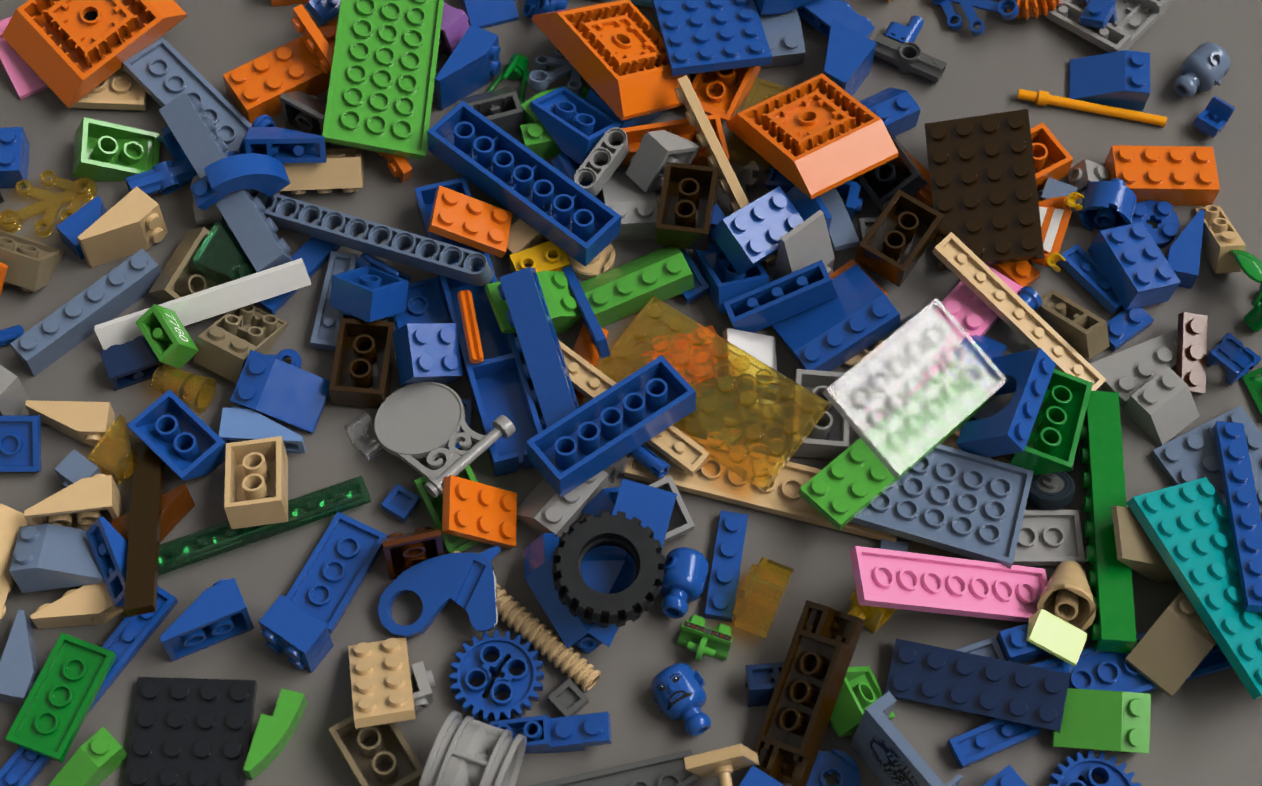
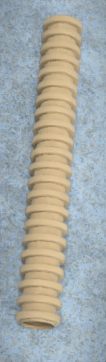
[453,551,601,692]

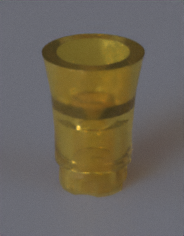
[151,364,216,414]

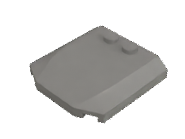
[1045,0,1172,53]

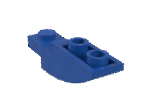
[490,712,612,753]

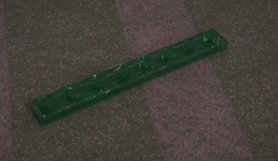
[158,475,371,575]

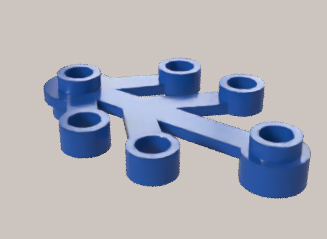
[930,0,1019,36]

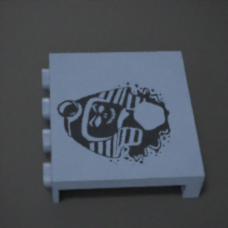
[850,691,962,786]

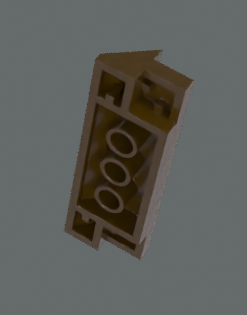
[750,600,865,786]

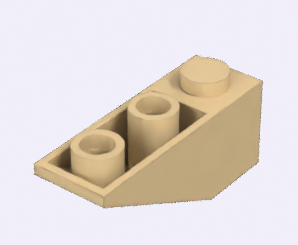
[1194,205,1246,274]
[30,583,124,629]

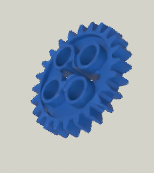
[449,630,544,723]
[1048,750,1141,786]

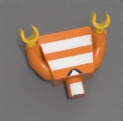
[1031,192,1084,272]

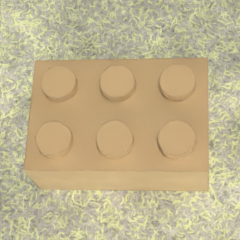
[224,436,288,529]

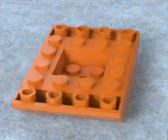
[1,0,187,109]
[531,0,692,121]
[726,73,899,199]

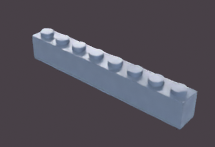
[159,92,293,272]

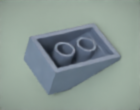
[755,4,806,69]
[9,523,105,593]

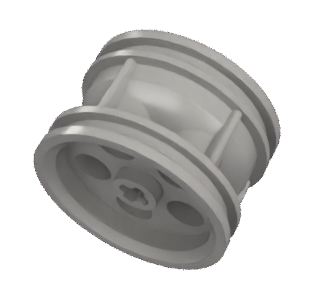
[419,711,527,786]

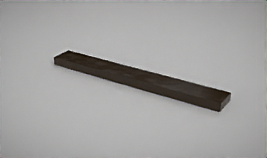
[123,442,164,617]

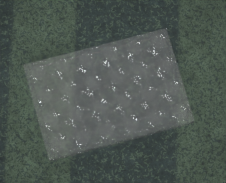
[822,297,1009,479]

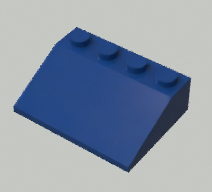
[771,264,901,371]

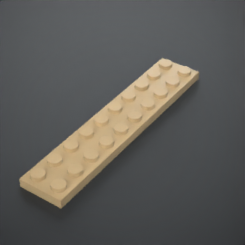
[624,437,897,542]

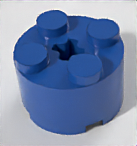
[1079,178,1137,232]

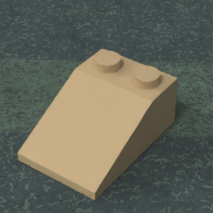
[77,186,168,268]
[24,474,123,530]

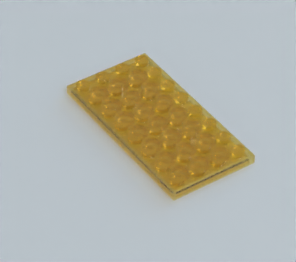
[596,296,829,492]

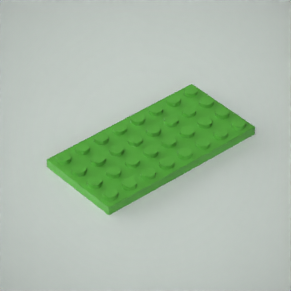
[322,0,444,160]

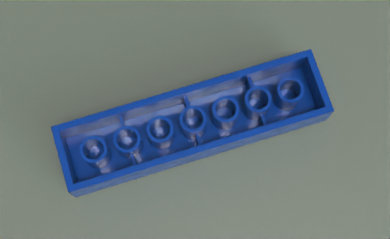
[427,100,621,267]

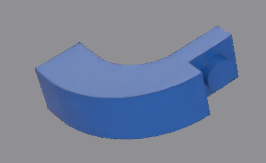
[190,153,290,211]

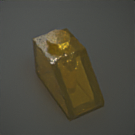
[87,415,134,485]

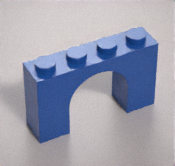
[956,348,1056,458]

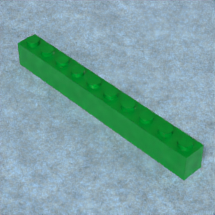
[1079,391,1137,654]

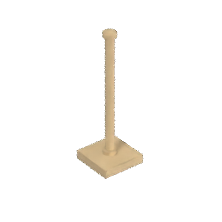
[684,744,759,786]

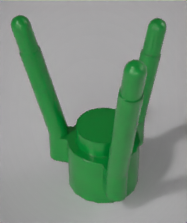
[486,53,531,104]

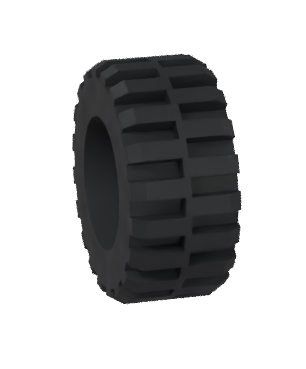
[552,510,665,628]

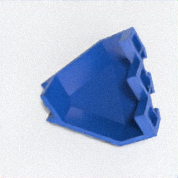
[523,533,636,654]

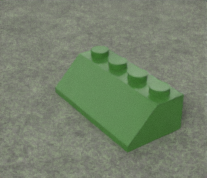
[580,246,695,327]

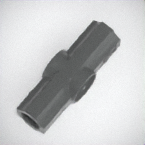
[874,34,947,83]

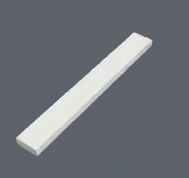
[94,258,311,350]

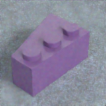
[438,2,470,56]

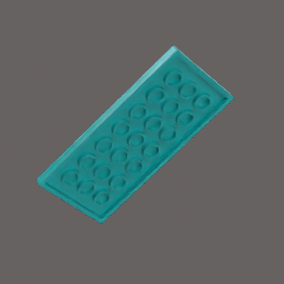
[1127,477,1262,700]

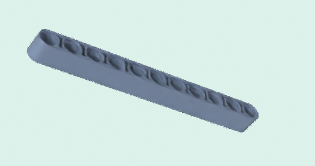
[251,189,494,286]

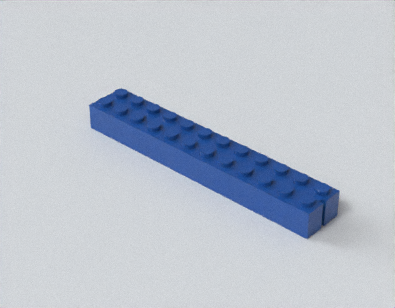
[414,177,543,477]

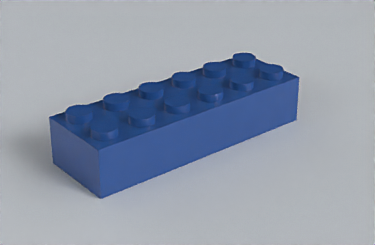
[526,355,696,497]

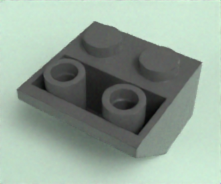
[461,87,524,133]

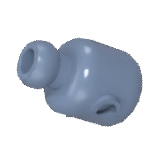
[1174,42,1231,98]

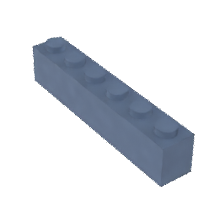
[10,248,161,377]

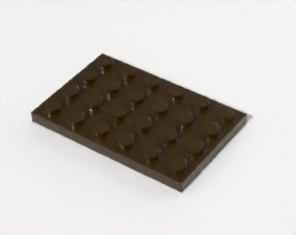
[925,109,1045,271]

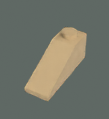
[25,400,115,446]

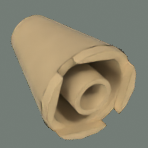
[1037,561,1096,631]

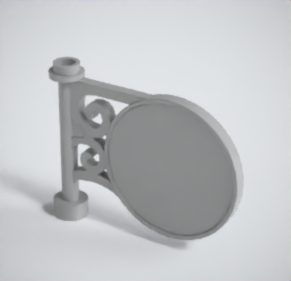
[374,381,516,498]

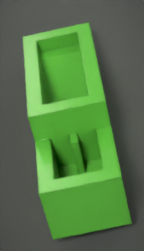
[243,688,307,780]

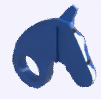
[377,545,501,638]

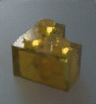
[732,557,794,639]

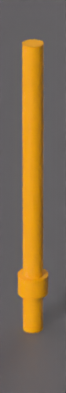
[1017,89,1167,127]

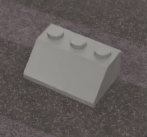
[517,470,609,537]

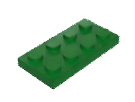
[5,632,117,763]

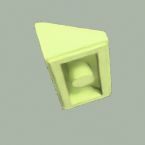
[1026,609,1087,666]

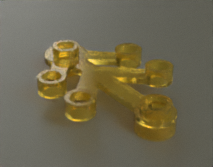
[0,170,97,237]

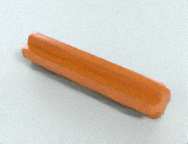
[457,290,484,364]

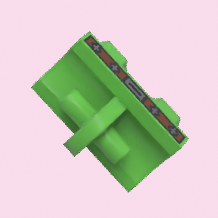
[677,614,733,662]

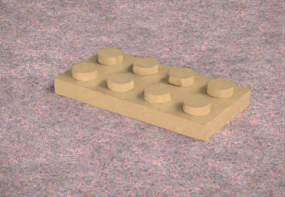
[348,637,416,729]

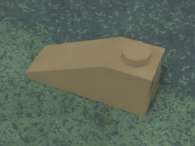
[1037,290,1110,359]

